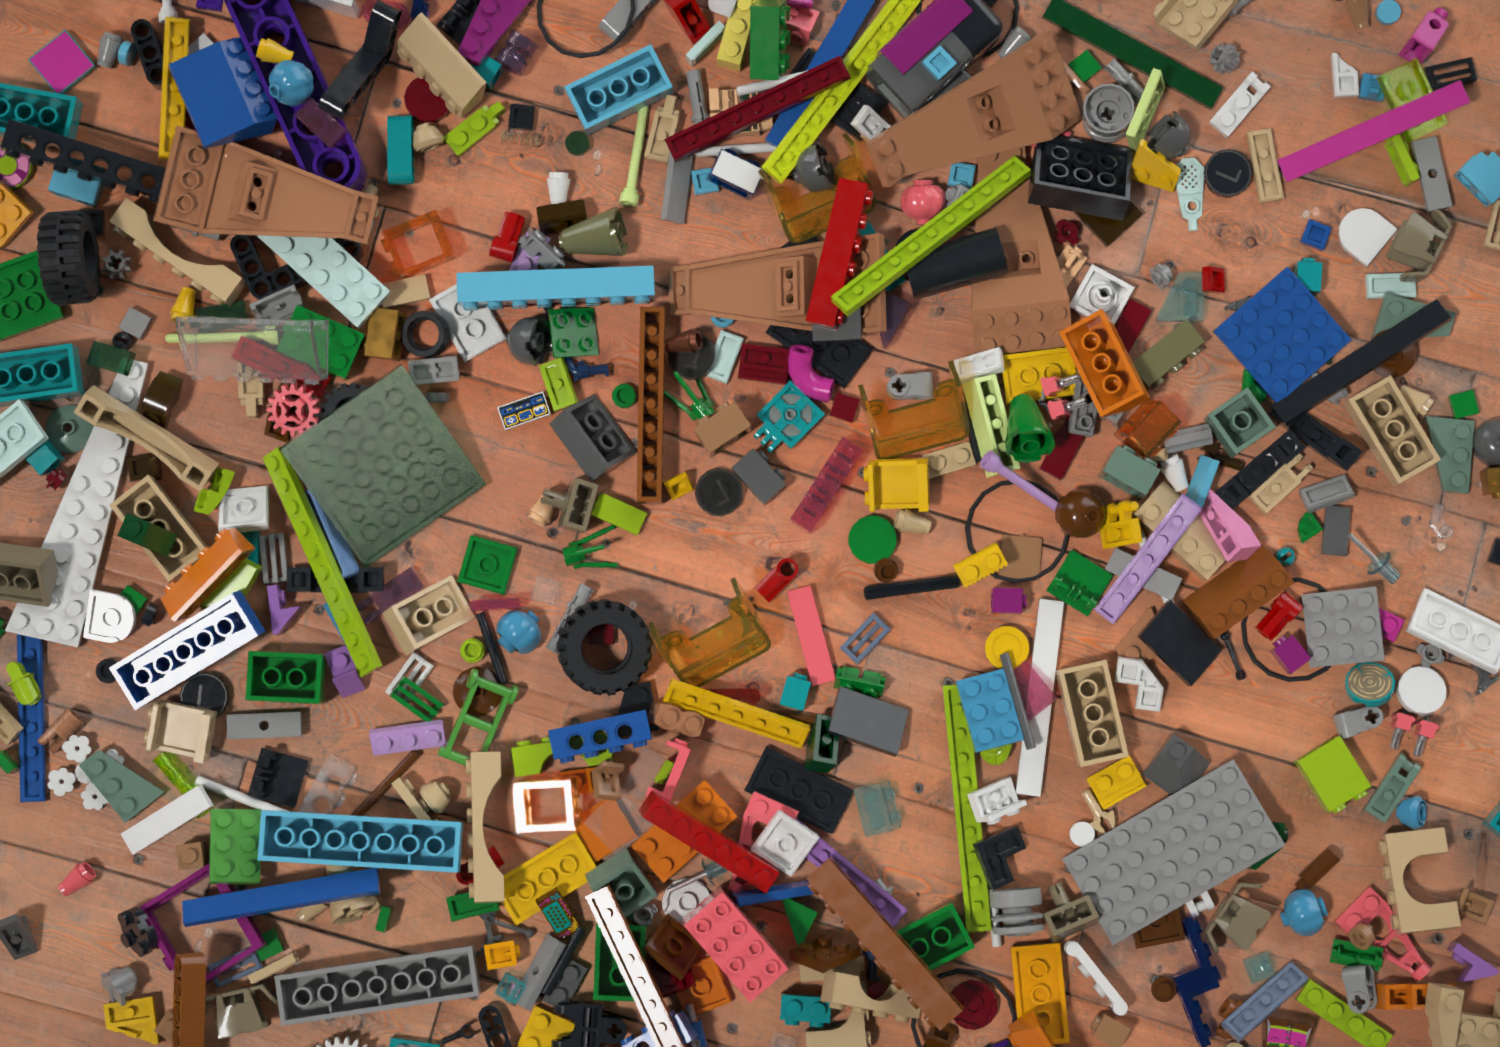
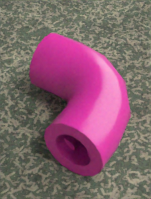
[788,345,834,403]

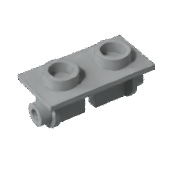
[518,227,565,270]

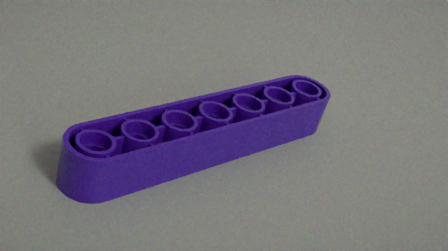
[224,0,367,192]

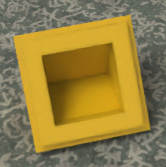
[663,471,694,501]

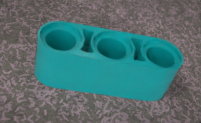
[387,115,414,185]

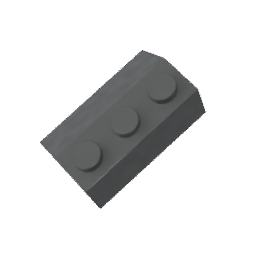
[549,394,637,483]

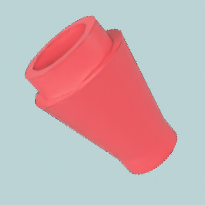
[58,862,96,896]

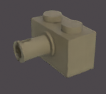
[540,478,599,534]
[1042,883,1099,943]

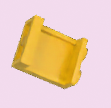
[864,458,930,512]

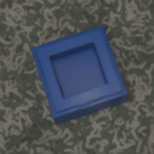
[1299,219,1332,251]

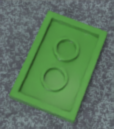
[209,809,261,884]

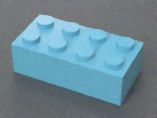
[564,44,674,136]

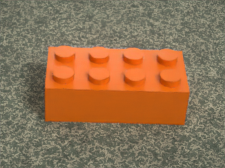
[631,780,738,883]

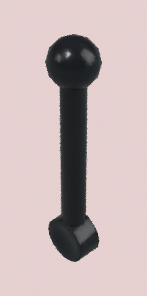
[543,307,553,352]
[1220,632,1246,681]

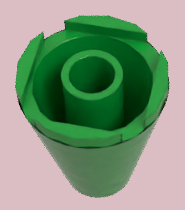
[1005,394,1055,463]

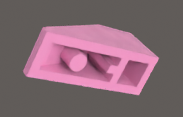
[1199,489,1261,562]

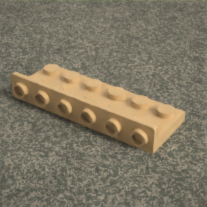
[1153,0,1239,51]

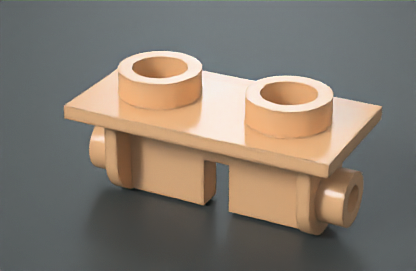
[1057,245,1087,288]

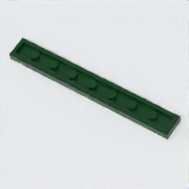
[1042,0,1223,110]

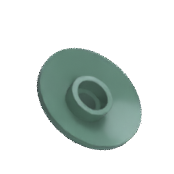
[46,405,94,453]

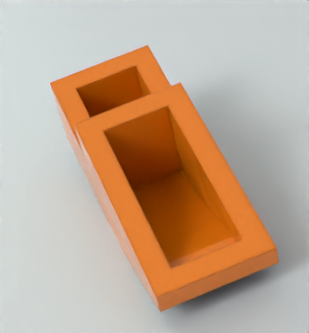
[1375,983,1456,1010]

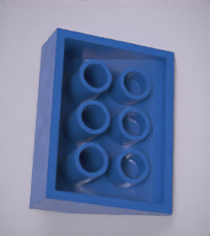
[168,37,277,149]

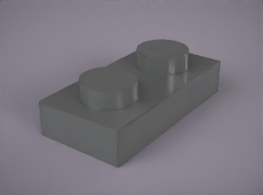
[542,959,588,1007]

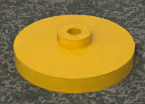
[985,626,1029,669]

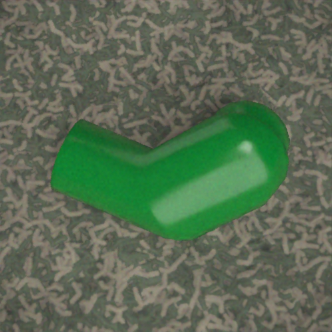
[1241,369,1266,403]

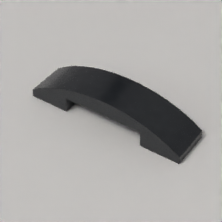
[1269,410,1363,472]
[1214,429,1305,510]
[286,567,384,593]

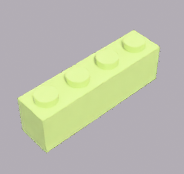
[962,374,1020,478]

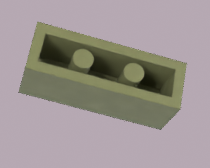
[1133,319,1205,389]

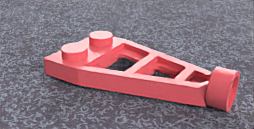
[727,791,800,892]
[1334,886,1431,982]

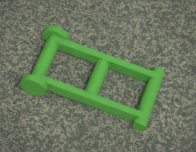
[437,669,519,766]

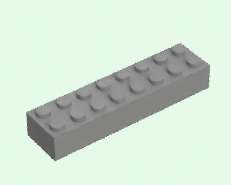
[274,944,482,1026]

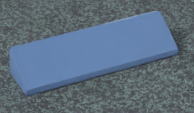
[305,486,359,581]

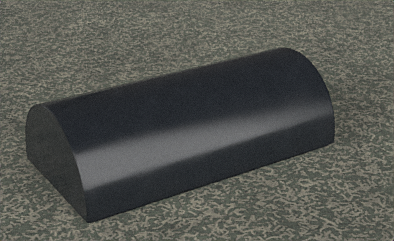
[907,227,1009,300]

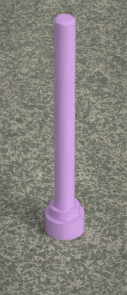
[980,451,1058,512]

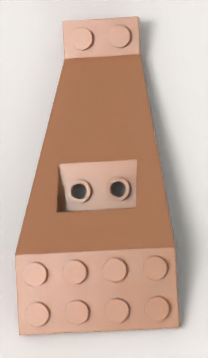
[866,30,1082,187]
[153,126,378,245]
[971,147,1071,354]
[669,233,887,334]

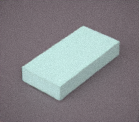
[686,21,725,66]
[1365,273,1416,299]
[705,330,744,384]

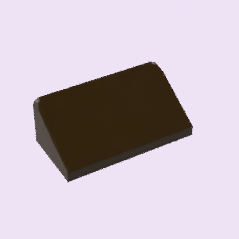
[537,199,587,235]

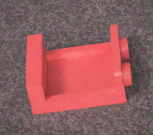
[645,738,692,801]

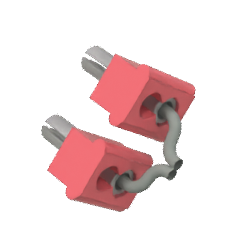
[1038,374,1088,420]
[1389,710,1439,757]

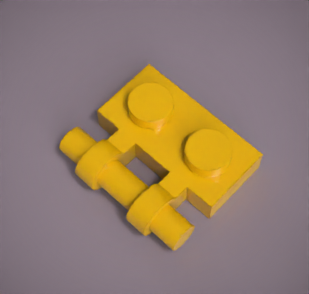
[1100,500,1142,549]

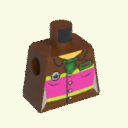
[1262,1017,1313,1047]

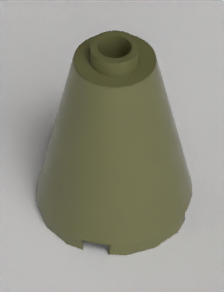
[558,207,628,256]

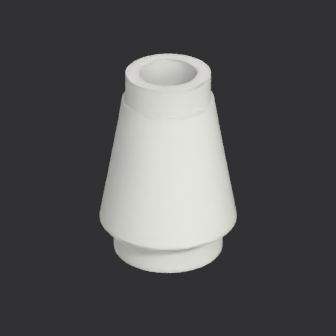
[546,172,571,204]
[1160,454,1189,492]

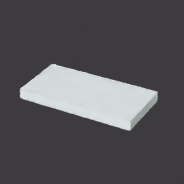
[1406,588,1500,675]

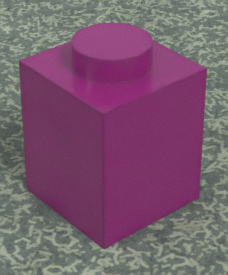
[991,588,1027,615]
[1270,635,1311,674]

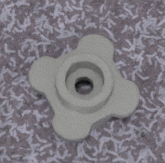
[1150,263,1173,290]
[1416,644,1445,668]
[629,903,658,926]

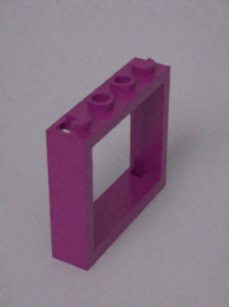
[139,864,268,985]

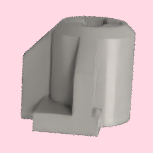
[101,966,138,1006]

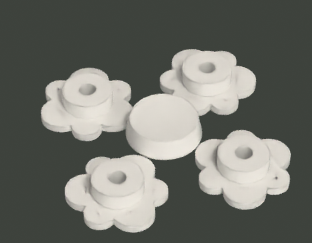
[48,735,124,810]

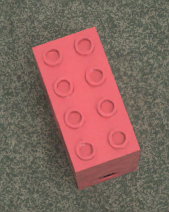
[683,885,788,1003]

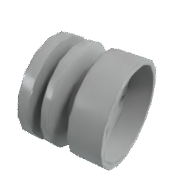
[1082,83,1134,143]
[989,887,1044,937]

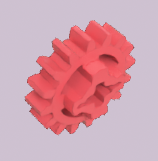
[266,383,321,437]

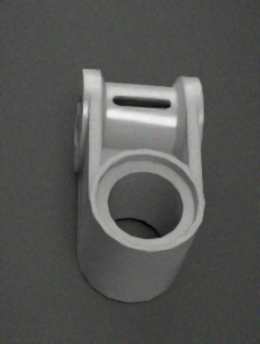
[886,372,934,400]
[1332,707,1383,739]
[1342,964,1378,1014]

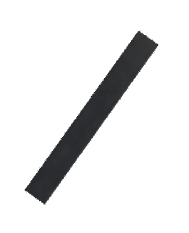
[1271,299,1451,426]

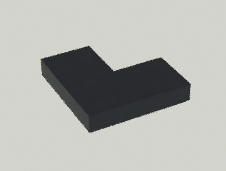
[973,825,1026,890]

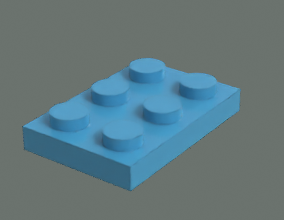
[955,669,1024,753]

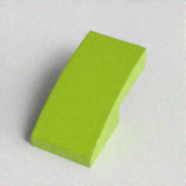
[193,467,235,515]
[591,492,647,535]

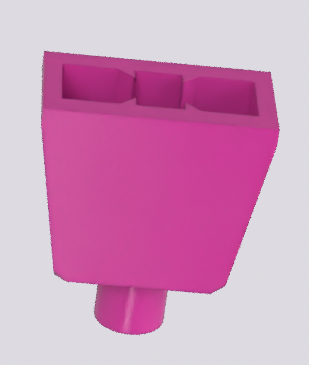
[1398,7,1449,68]

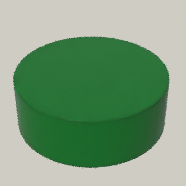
[612,384,636,409]

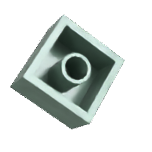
[1203,387,1276,458]
[1098,445,1160,500]
[585,847,658,917]

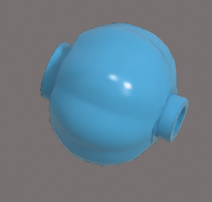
[269,60,313,106]
[497,610,541,654]
[1280,889,1328,936]

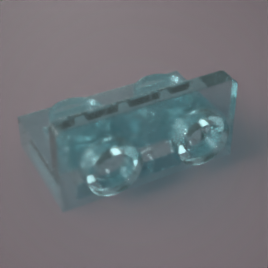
[853,780,901,837]

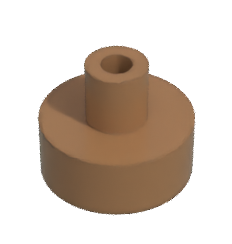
[1348,924,1375,950]

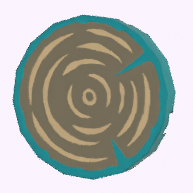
[1345,662,1395,707]

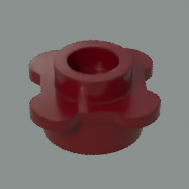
[1055,220,1080,245]
[45,467,67,491]

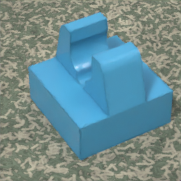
[1358,73,1387,103]

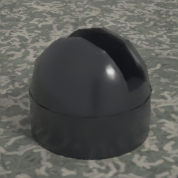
[112,331,133,351]

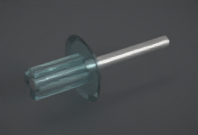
[1347,533,1401,584]
[667,858,729,893]

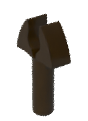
[1196,444,1244,471]

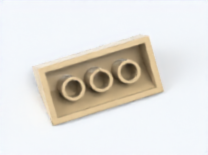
[397,12,487,119]
[1131,481,1226,582]

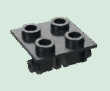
[436,0,481,45]
[248,747,309,808]

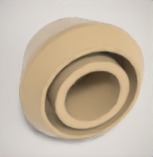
[412,123,444,153]
[420,781,452,813]

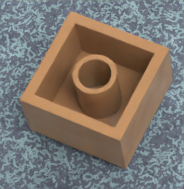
[694,401,751,458]

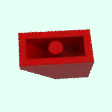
[663,0,711,45]

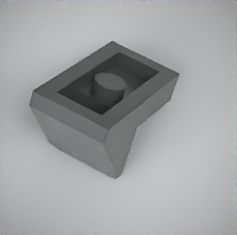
[0,914,38,960]

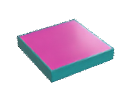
[28,29,97,94]

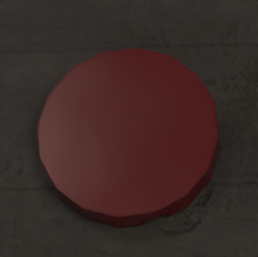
[404,77,450,123]
[951,980,998,1030]

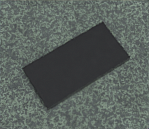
[789,48,888,142]
[765,296,872,389]
[744,747,854,834]

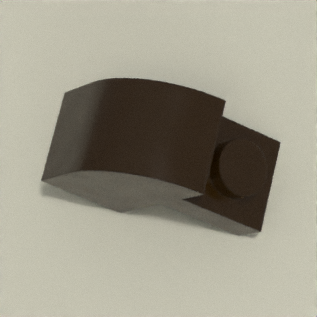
[141,371,183,430]

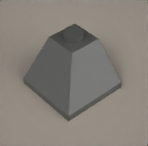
[1142,734,1210,795]

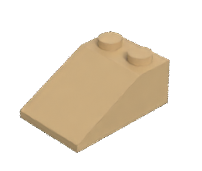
[382,575,476,656]

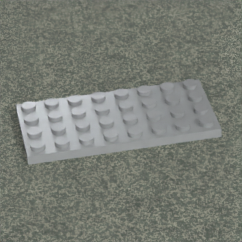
[1062,759,1285,945]

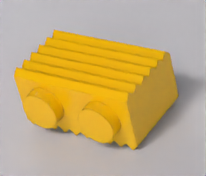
[953,542,1008,588]

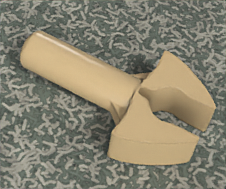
[1082,789,1115,834]

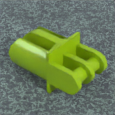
[6,662,41,705]

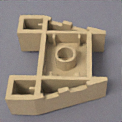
[1425,982,1500,1047]

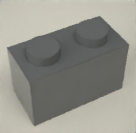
[732,448,786,506]

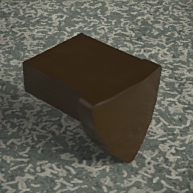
[126,452,162,482]

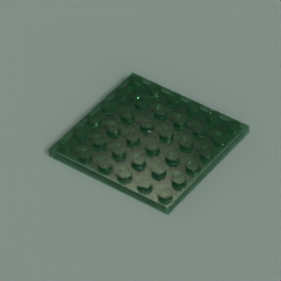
[279,364,486,567]

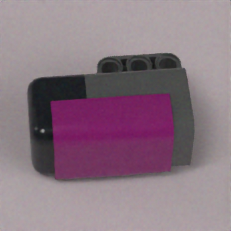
[865,0,1003,119]

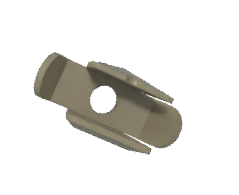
[1386,209,1452,282]
[1203,882,1271,954]
[205,983,278,1039]

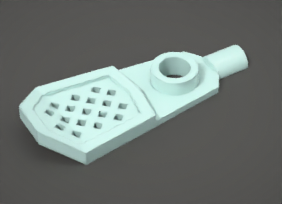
[1176,158,1204,231]

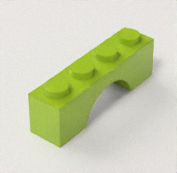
[511,730,614,777]

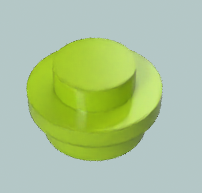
[460,638,485,663]

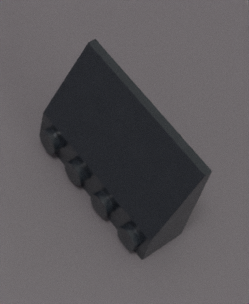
[1028,135,1132,221]

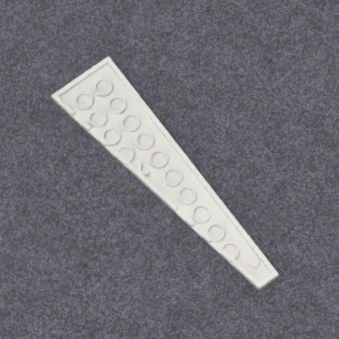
[5,358,149,648]

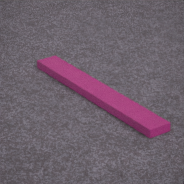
[1277,80,1470,182]

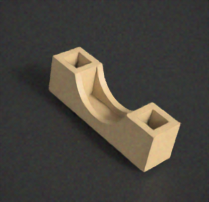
[820,971,920,1023]

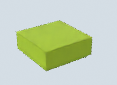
[654,759,674,785]

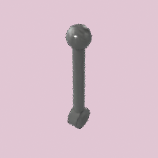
[485,915,534,938]

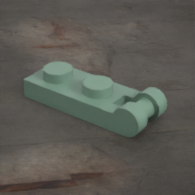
[1363,752,1422,823]

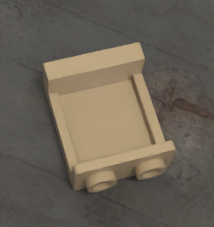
[144,699,217,764]

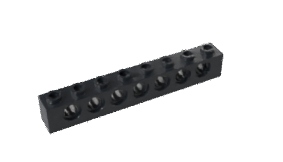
[0,119,166,203]

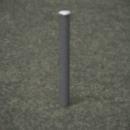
[999,653,1036,750]

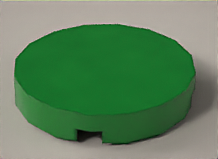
[848,516,897,564]

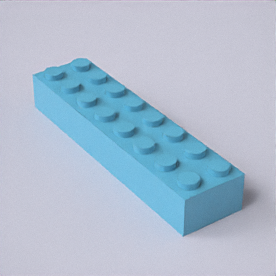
[456,266,655,311]
[258,810,464,873]

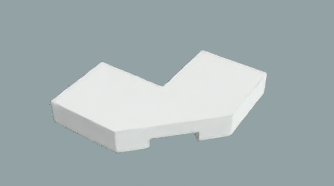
[1114,656,1164,712]

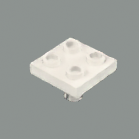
[1070,264,1135,324]

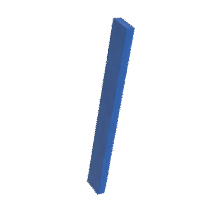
[765,0,876,147]
[17,634,47,802]
[182,868,380,927]

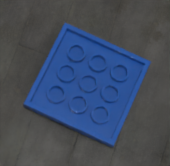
[1212,266,1351,403]

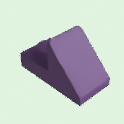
[267,585,303,636]
[324,644,366,698]
[1447,942,1499,982]

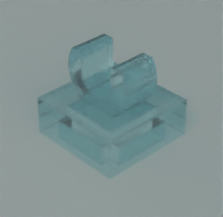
[1242,952,1275,984]

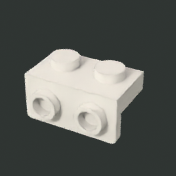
[967,777,1028,825]

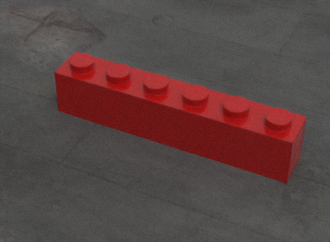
[805,177,873,330]
[638,790,780,893]

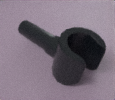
[441,1023,475,1045]

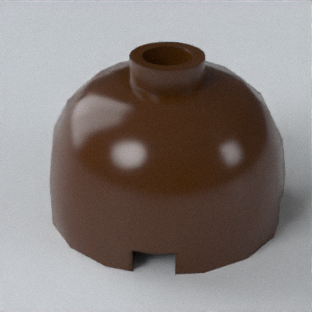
[1055,490,1106,538]

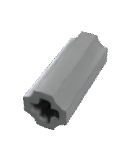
[1160,424,1213,454]

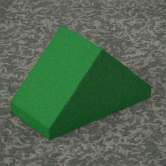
[782,898,818,946]

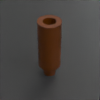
[1295,848,1340,889]

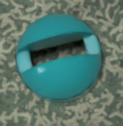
[1275,547,1295,567]

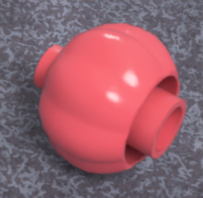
[900,180,947,225]

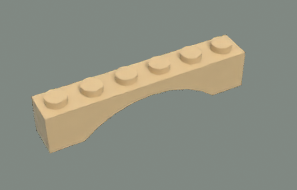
[109,198,247,307]
[73,385,220,492]
[466,751,504,904]

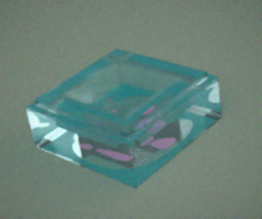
[494,972,527,1006]

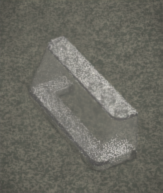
[176,316,329,384]

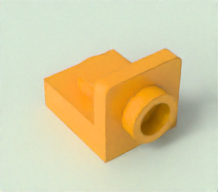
[483,940,521,970]

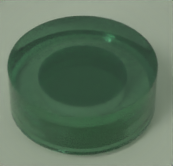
[565,131,590,156]

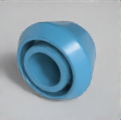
[1396,796,1427,830]

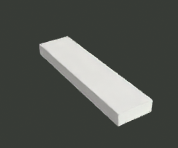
[121,784,214,855]

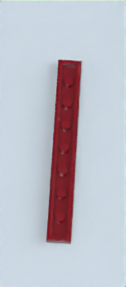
[664,55,851,162]
[1039,299,1152,480]

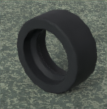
[401,311,451,357]

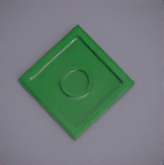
[457,535,518,595]

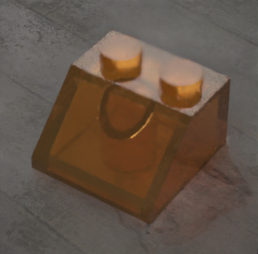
[1113,400,1182,458]

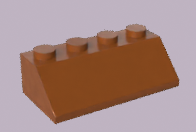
[1182,544,1295,640]

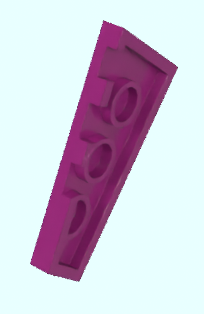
[458,0,534,67]

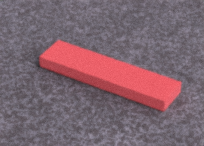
[787,585,835,686]

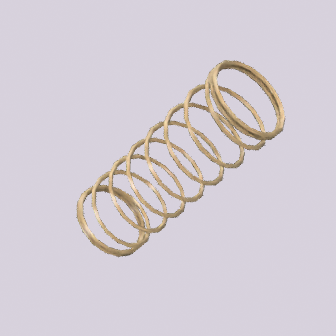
[502,130,539,148]

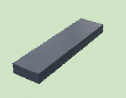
[1221,961,1309,1043]

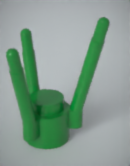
[664,371,715,421]
[563,525,618,569]

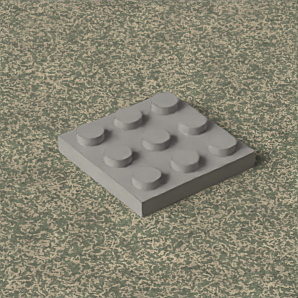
[1302,587,1385,668]

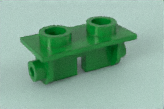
[833,666,886,698]
[1329,938,1383,971]

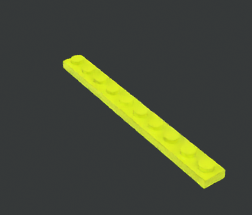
[761,0,921,184]

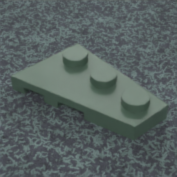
[1370,293,1456,339]
[1424,416,1475,494]
[79,749,165,823]

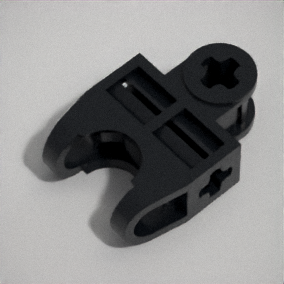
[551,1001,627,1047]

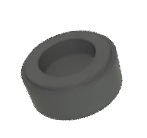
[425,392,450,403]

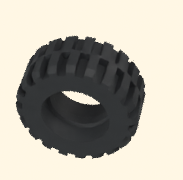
[37,210,101,305]
[556,599,653,696]

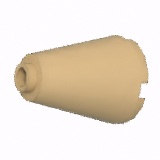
[326,865,380,925]

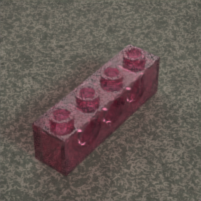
[790,437,863,534]

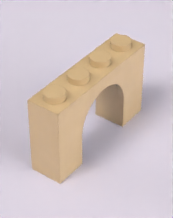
[1378,827,1461,935]
[799,956,871,1047]

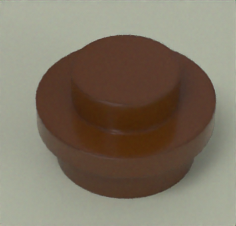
[874,558,898,582]
[1151,977,1176,1002]

